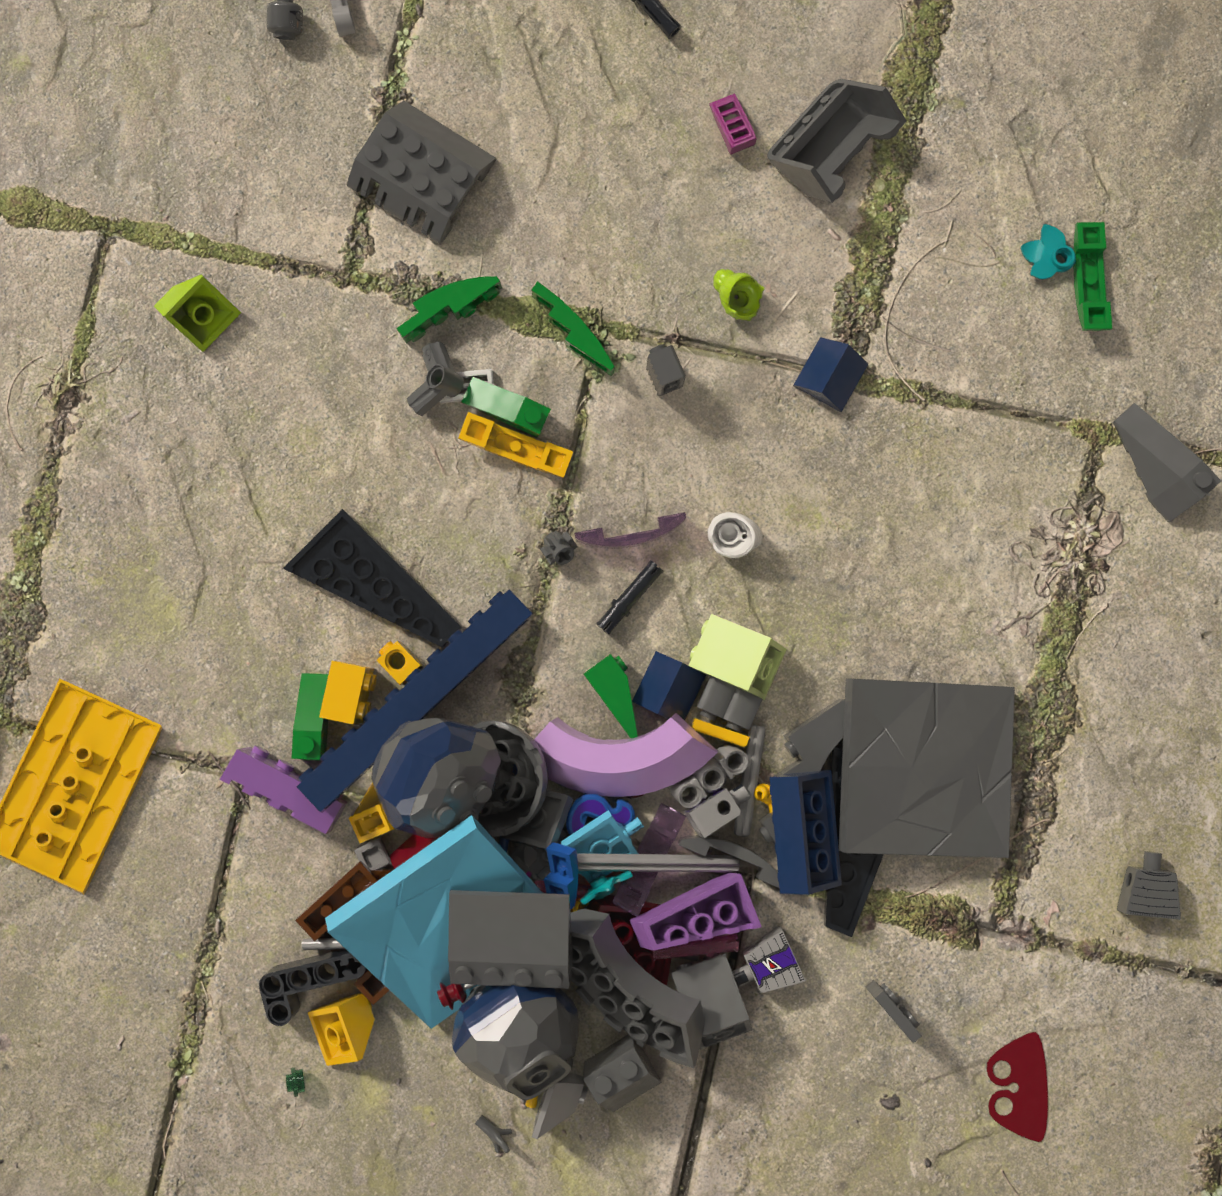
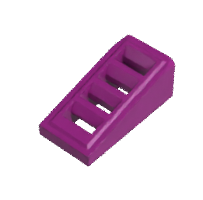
[709,93,757,155]

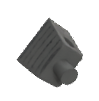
[1117,851,1181,920]

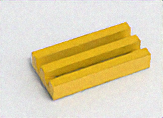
[691,718,749,747]

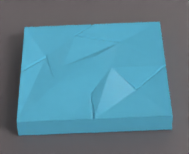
[325,815,544,1029]

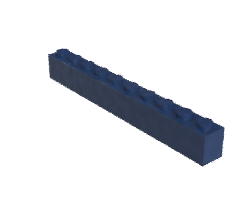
[296,589,533,813]

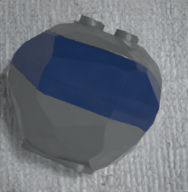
[371,718,501,838]
[452,985,579,1100]

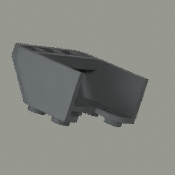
[767,79,907,203]

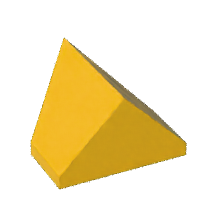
[349,782,395,843]

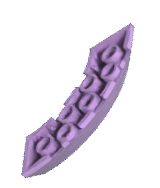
[534,713,718,797]

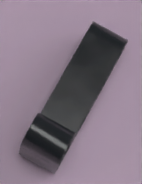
[259,949,367,1026]

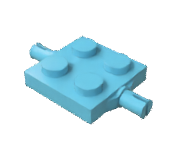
[561,810,644,884]

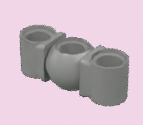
[670,743,748,808]

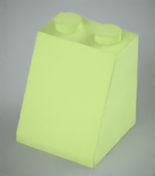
[689,614,787,700]

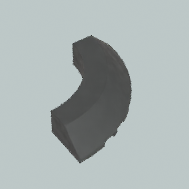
[571,909,704,1068]

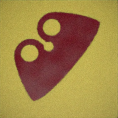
[987,1032,1048,1142]

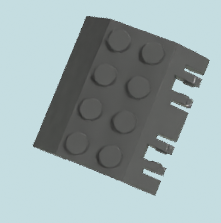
[347,100,497,244]

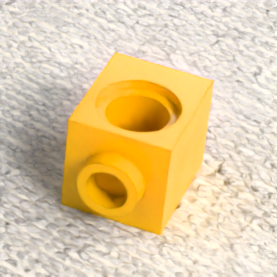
[376,641,424,685]

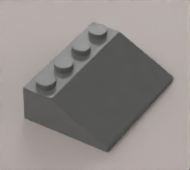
[448,890,573,989]

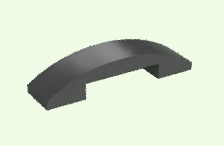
[678,835,779,888]

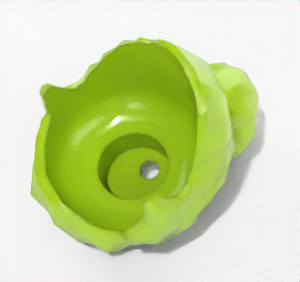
[713,269,765,321]

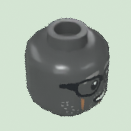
[266,0,303,40]

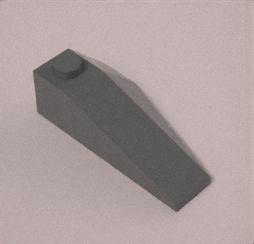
[1113,403,1221,522]

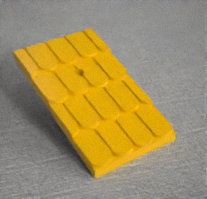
[0,678,162,895]

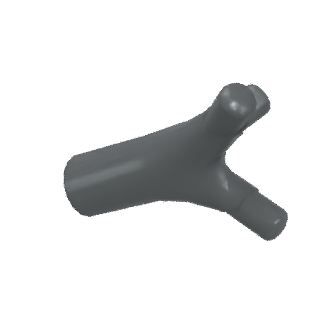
[475,1115,512,1153]

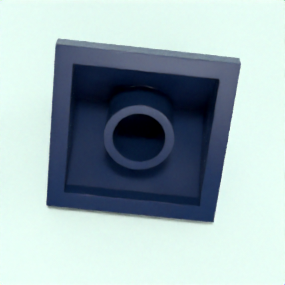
[793,337,868,412]
[632,651,706,721]

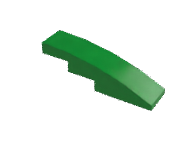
[531,281,614,376]

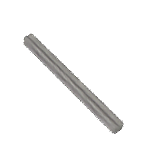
[577,854,740,872]

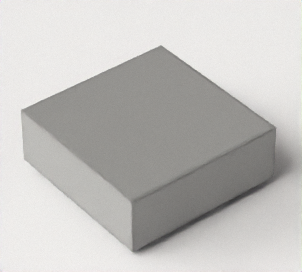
[354,837,392,870]

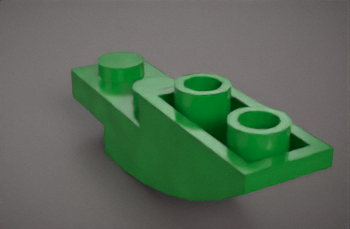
[396,276,502,344]

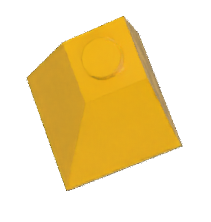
[307,993,375,1066]

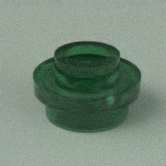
[285,1067,305,1097]

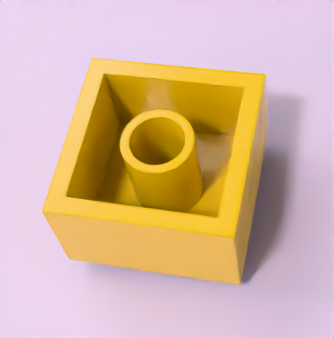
[319,661,377,724]

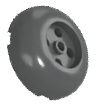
[473,721,548,837]

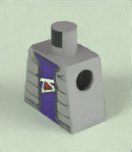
[683,784,751,838]
[732,926,806,993]

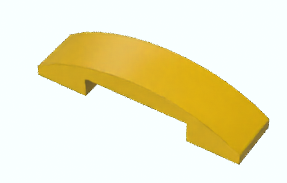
[458,412,573,478]

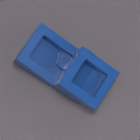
[544,842,578,909]

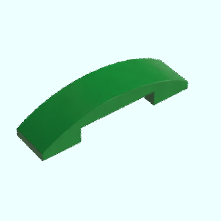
[1073,222,1112,331]

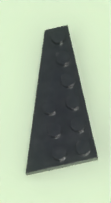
[282,509,462,647]
[824,747,884,937]

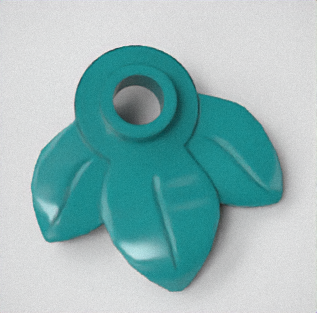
[1020,224,1076,279]
[580,871,633,904]

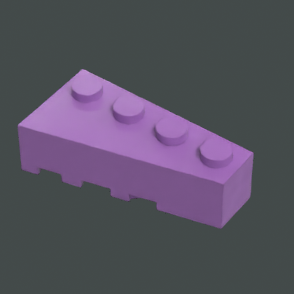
[220,745,347,834]
[630,872,762,951]

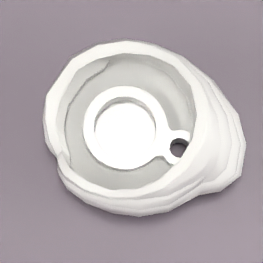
[708,512,763,558]

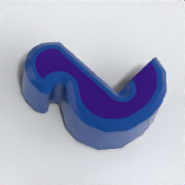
[566,793,635,835]

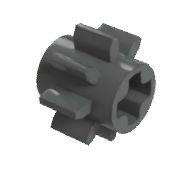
[540,531,578,565]

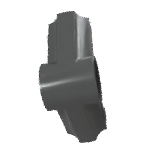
[406,341,464,416]

